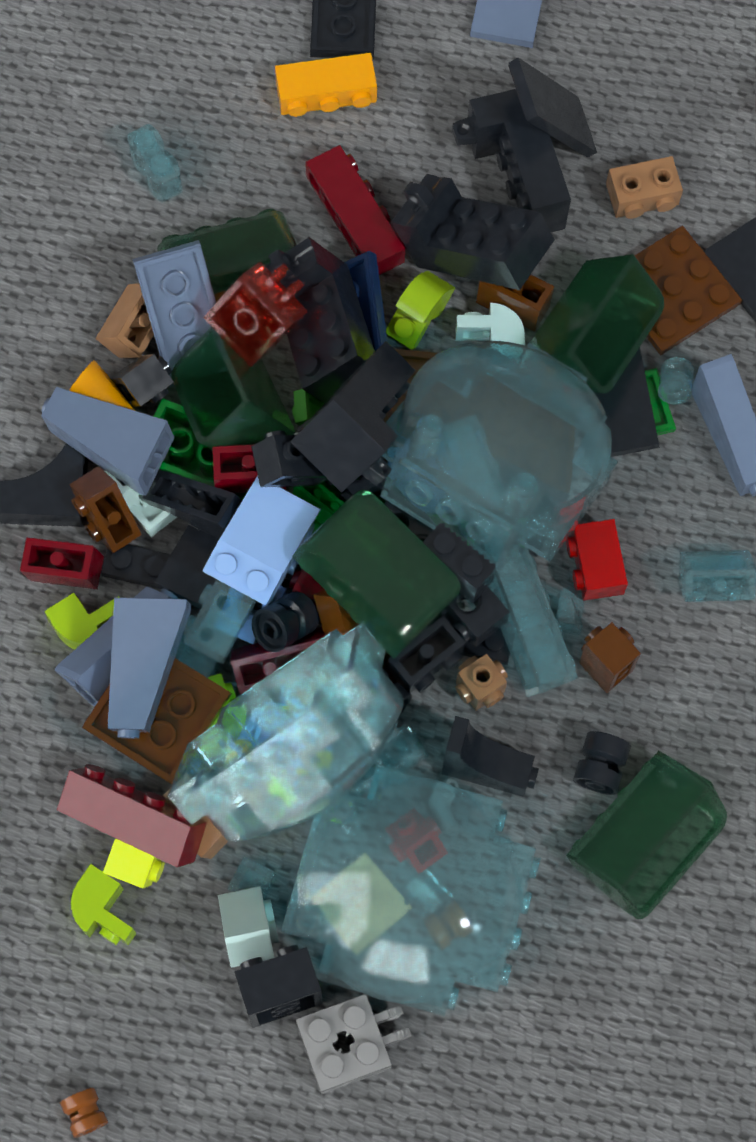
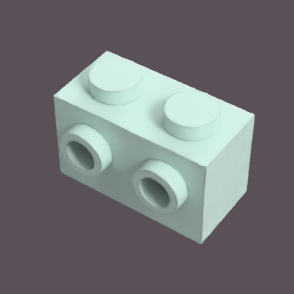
[218,886,279,968]

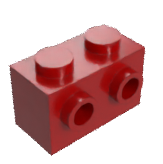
[566,519,628,601]

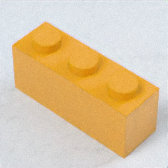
[275,53,377,117]

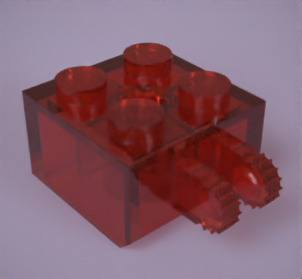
[203,262,308,367]

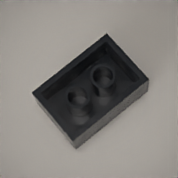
[234,945,322,1028]

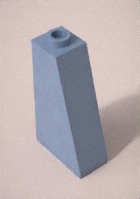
[690,354,756,497]
[41,387,175,496]
[55,586,179,707]
[108,598,191,739]

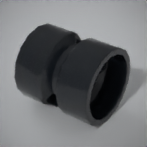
[252,591,319,652]
[573,731,631,795]

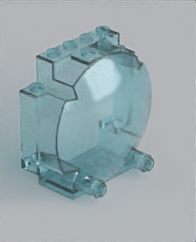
[380,341,618,571]
[167,622,404,842]
[281,765,541,1016]

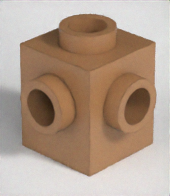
[455,654,508,711]

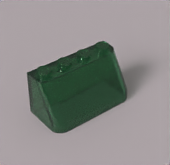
[157,209,298,295]
[520,254,664,394]
[171,324,296,449]
[292,490,461,659]
[566,750,727,920]

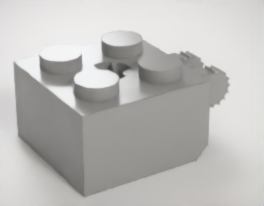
[296,994,412,1095]

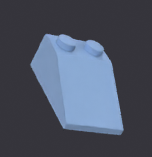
[203,476,321,606]

